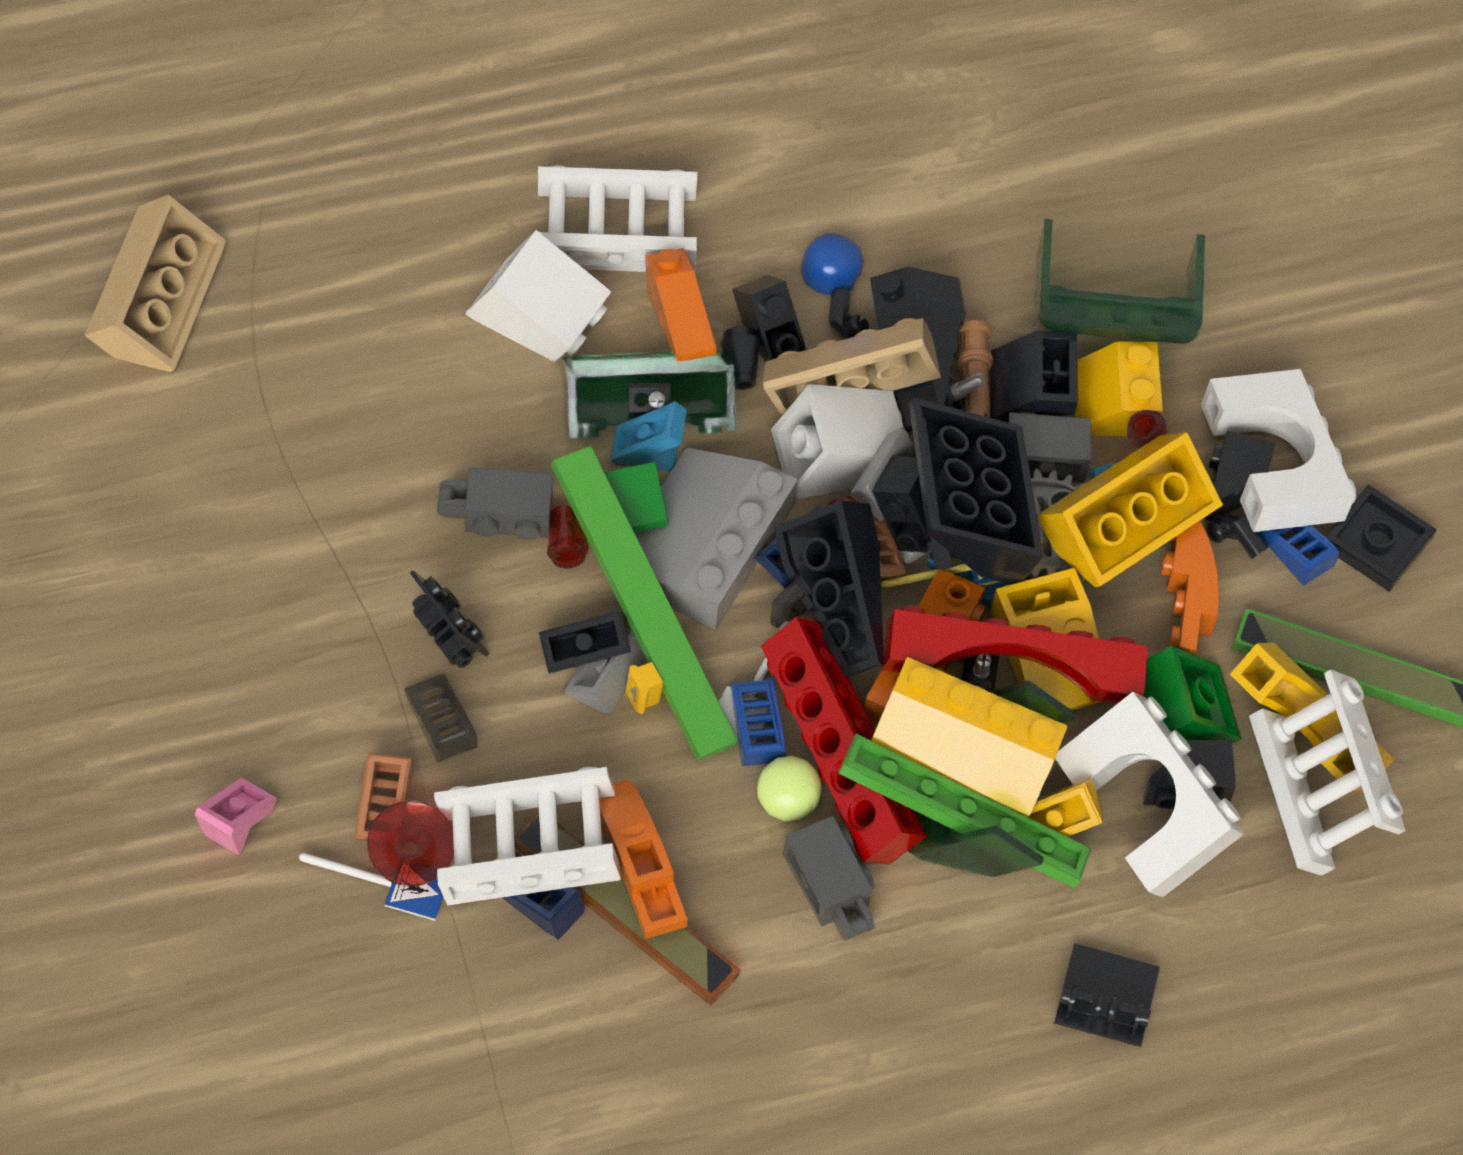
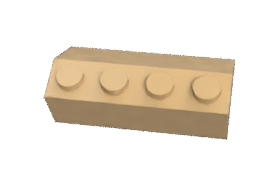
[84,195,227,372]
[763,318,941,416]

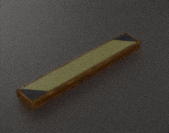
[514,811,740,1006]

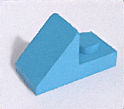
[611,402,686,471]

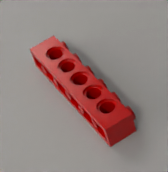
[761,617,927,865]

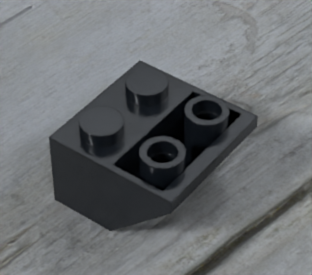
[990,331,1078,422]

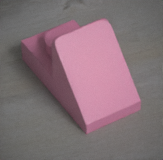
[195,777,277,855]

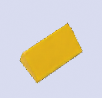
[1029,777,1104,837]

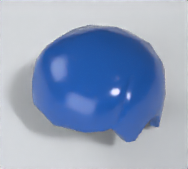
[801,233,864,295]

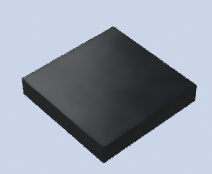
[1326,485,1437,592]

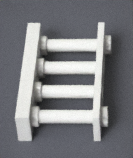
[538,165,698,272]
[1249,670,1406,876]
[434,767,621,905]

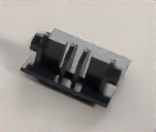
[410,570,489,668]
[1054,943,1160,1047]

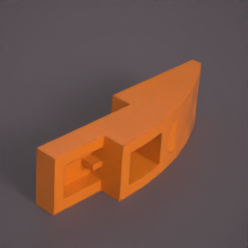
[1161,520,1219,655]
[599,779,688,940]

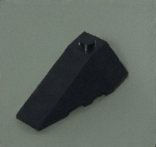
[870,266,966,432]
[774,500,884,677]

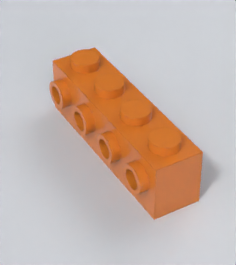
[864,569,987,725]

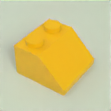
[1074,341,1163,437]

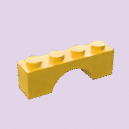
[1230,642,1395,792]

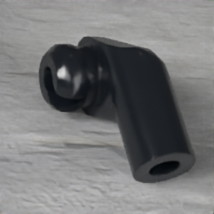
[828,289,869,339]
[1207,514,1269,559]

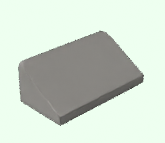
[850,427,916,521]
[564,629,645,714]

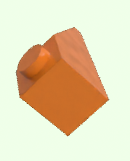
[645,248,717,362]

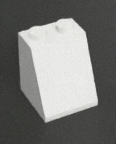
[465,230,611,362]
[771,384,904,499]

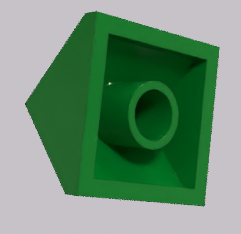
[581,462,668,543]

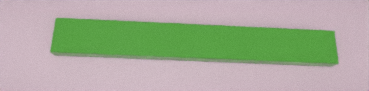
[551,446,738,762]

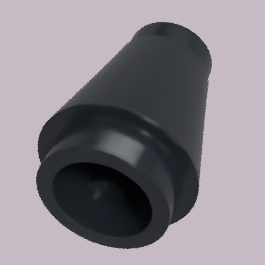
[720,326,760,390]

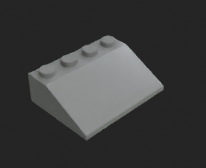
[635,447,798,630]

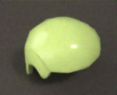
[757,756,822,822]

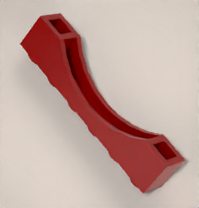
[882,606,1148,704]

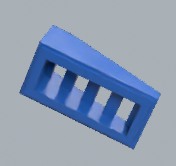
[1258,525,1340,586]
[730,679,787,766]

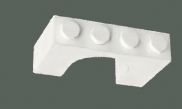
[1201,369,1356,532]
[1055,692,1244,897]

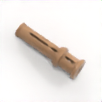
[957,320,993,418]

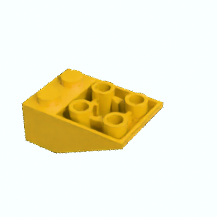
[990,568,1100,717]

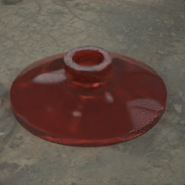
[367,801,454,886]

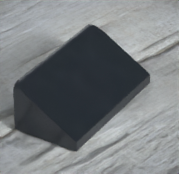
[539,611,631,674]

